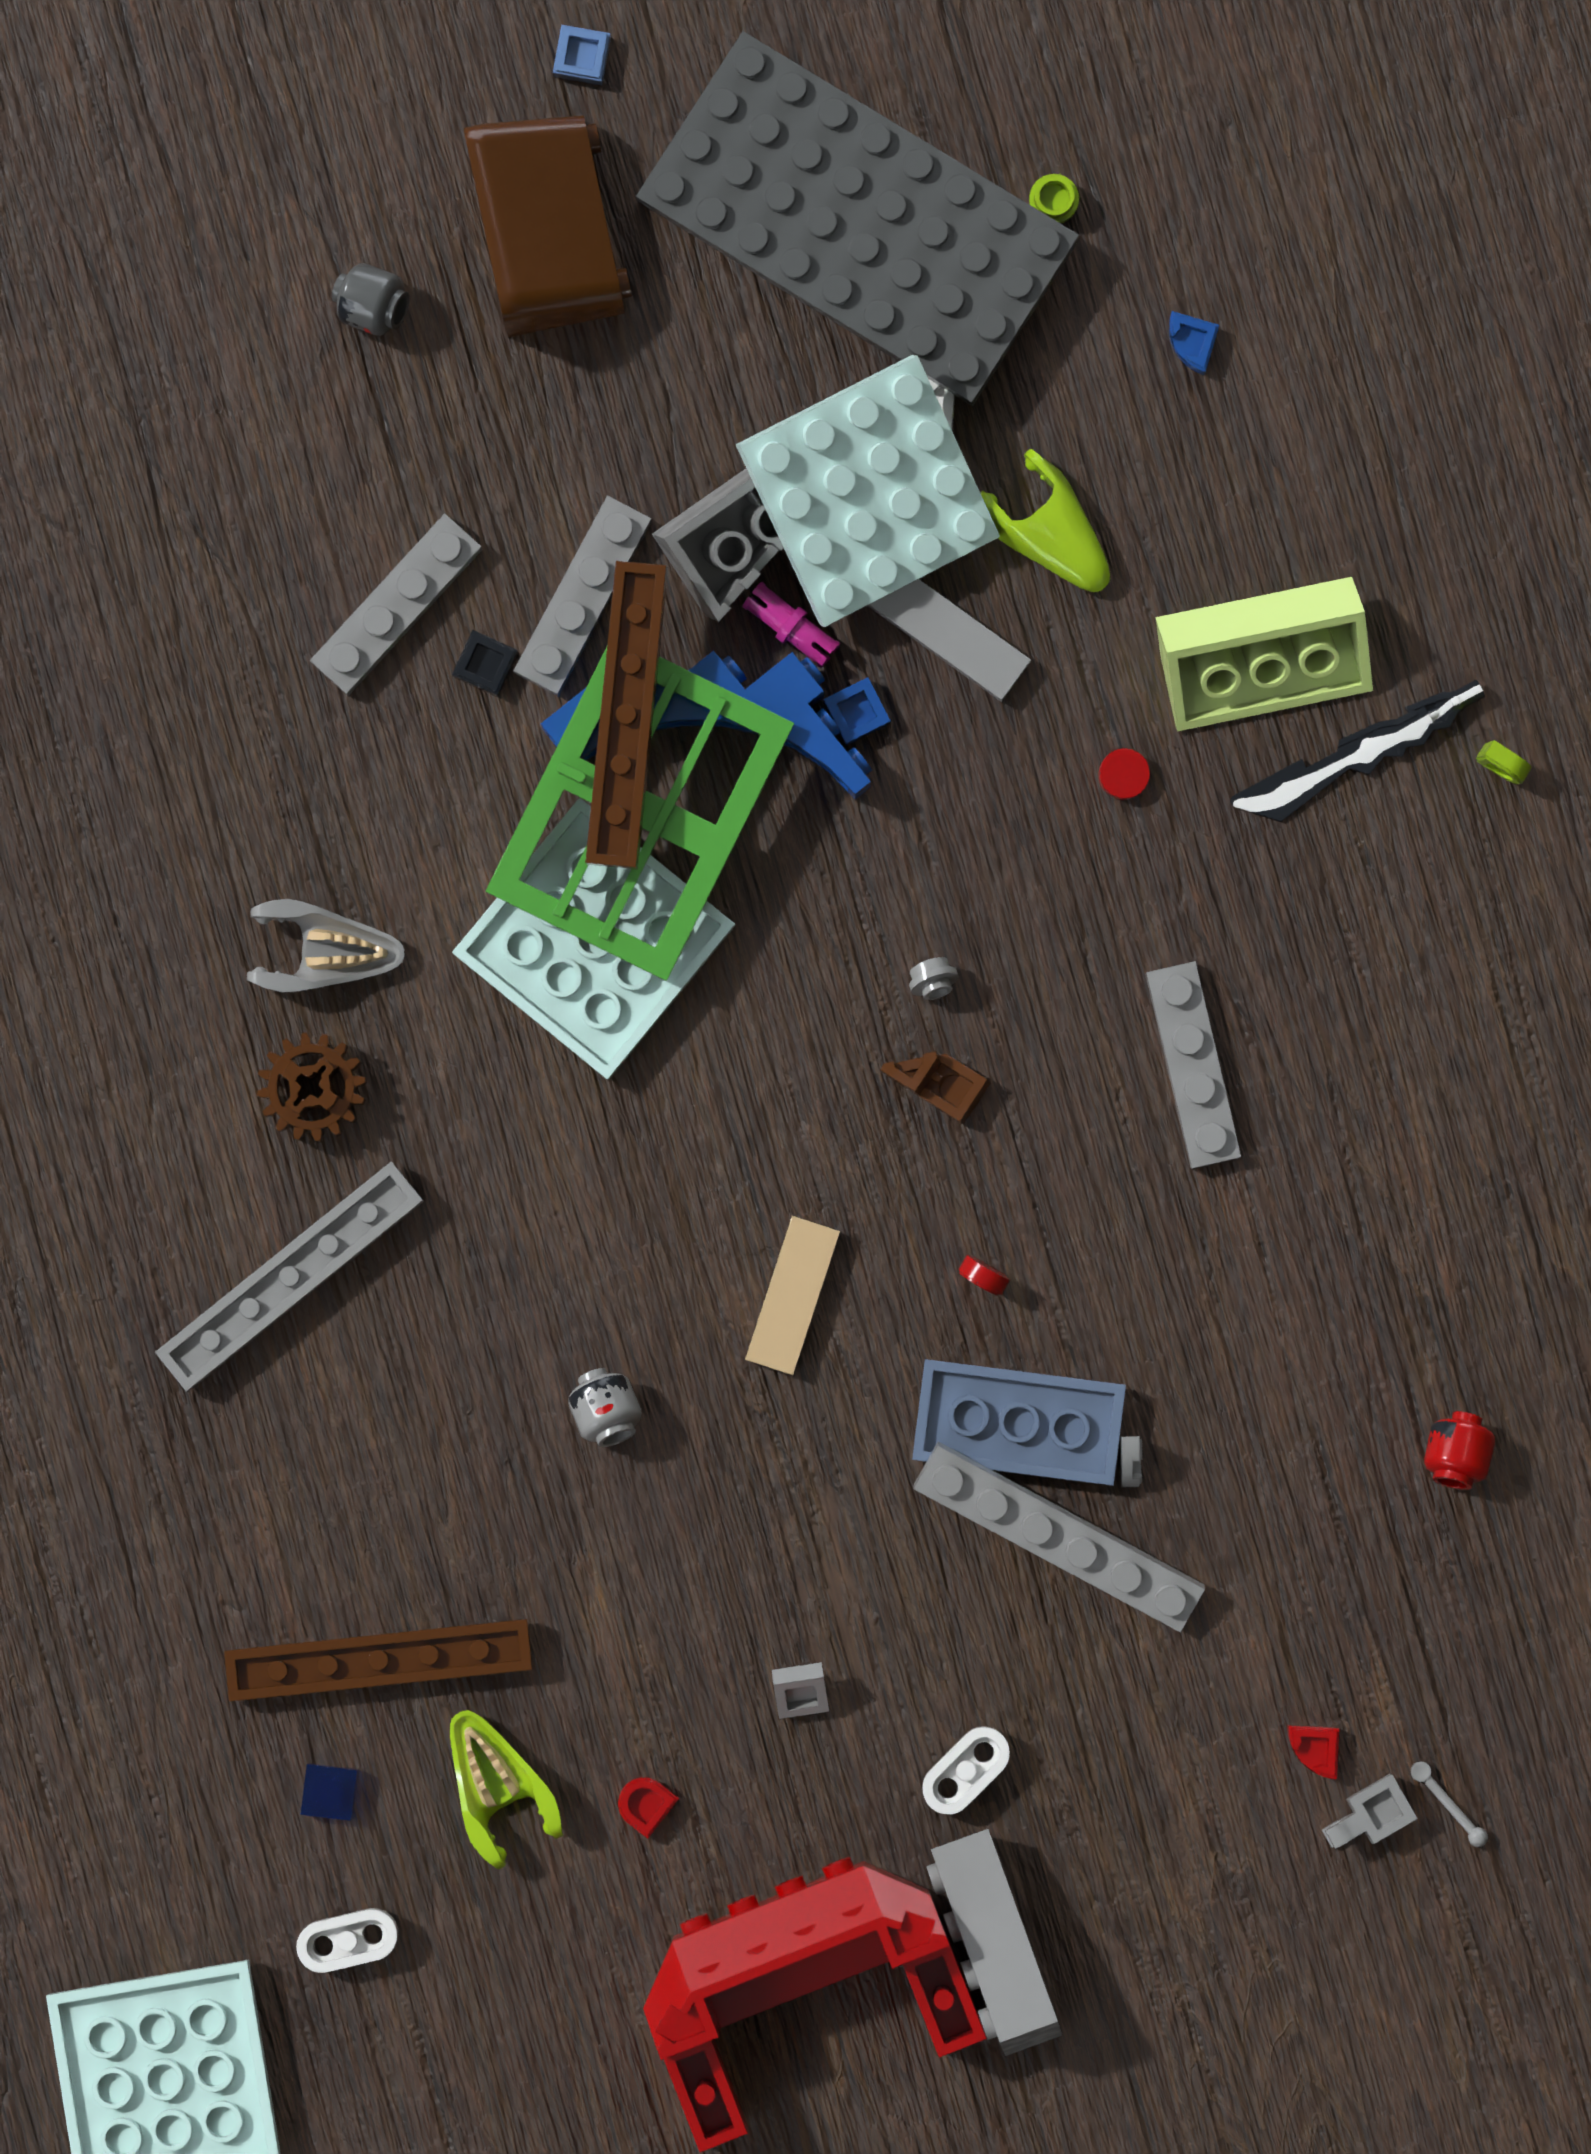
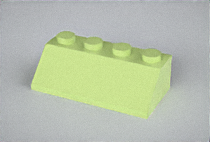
[1155,577,1373,732]

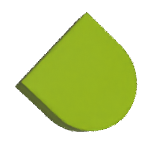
[1475,740,1532,784]

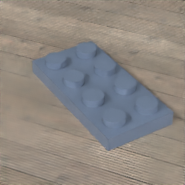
[912,1359,1126,1486]

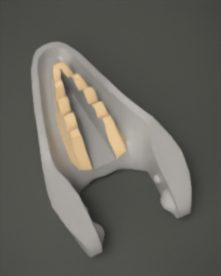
[246,899,404,992]

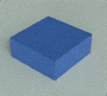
[823,677,891,746]

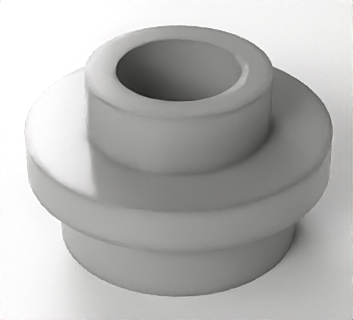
[909,957,959,1000]

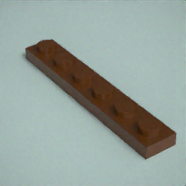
[585,561,668,869]
[224,1619,533,1702]

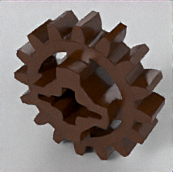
[256,1032,367,1142]

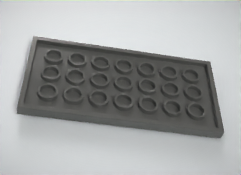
[636,31,1080,407]

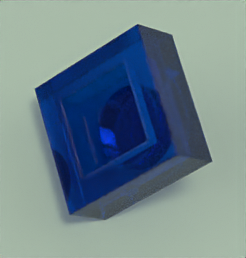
[301,1763,359,1821]

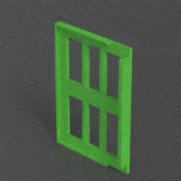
[485,647,794,981]

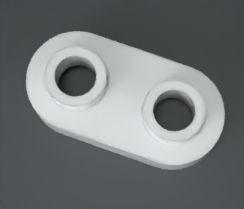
[922,1726,1010,1814]
[296,1908,399,1973]

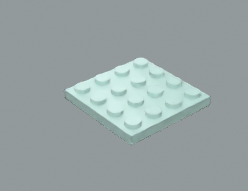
[736,355,1000,627]
[452,797,735,1080]
[46,1960,281,2154]

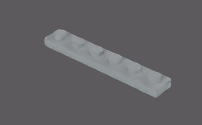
[155,1161,424,1392]
[913,1441,1205,1633]

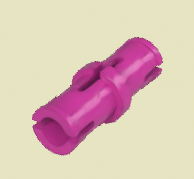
[742,582,841,669]

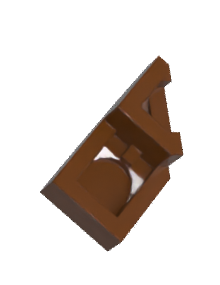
[880,1051,991,1125]

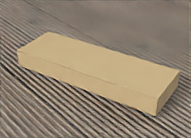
[745,1216,840,1375]

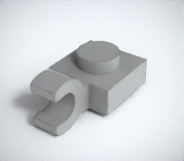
[1321,1774,1418,1849]

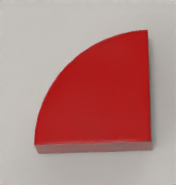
[1287,1725,1339,1779]

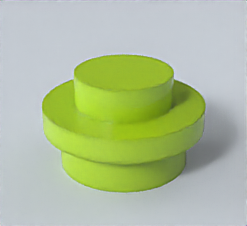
[1029,174,1079,224]

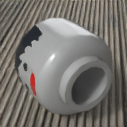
[568,1368,642,1447]

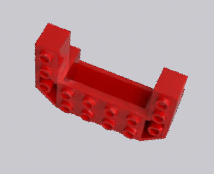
[643,1857,987,2152]

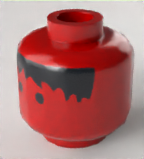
[1424,1411,1495,1490]

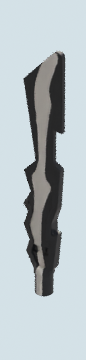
[1230,680,1485,822]

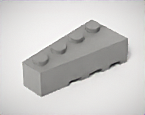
[652,468,784,622]
[926,1829,1062,2056]

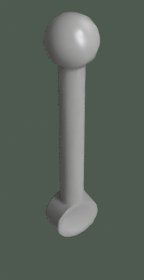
[1410,1761,1488,1847]

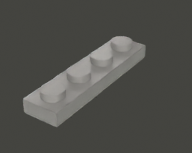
[513,495,652,697]
[310,513,483,696]
[1145,961,1241,1169]

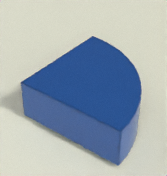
[1169,311,1219,375]

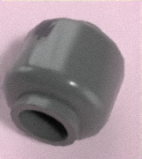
[332,263,410,336]

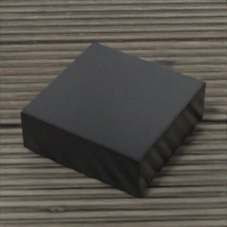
[452,630,519,697]

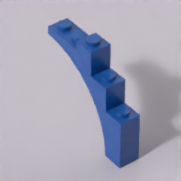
[541,650,872,800]

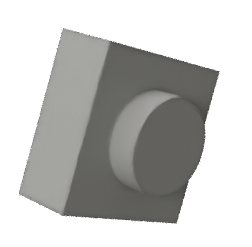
[772,1662,829,1719]

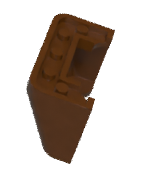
[464,115,632,338]

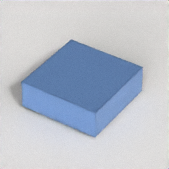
[553,25,611,85]

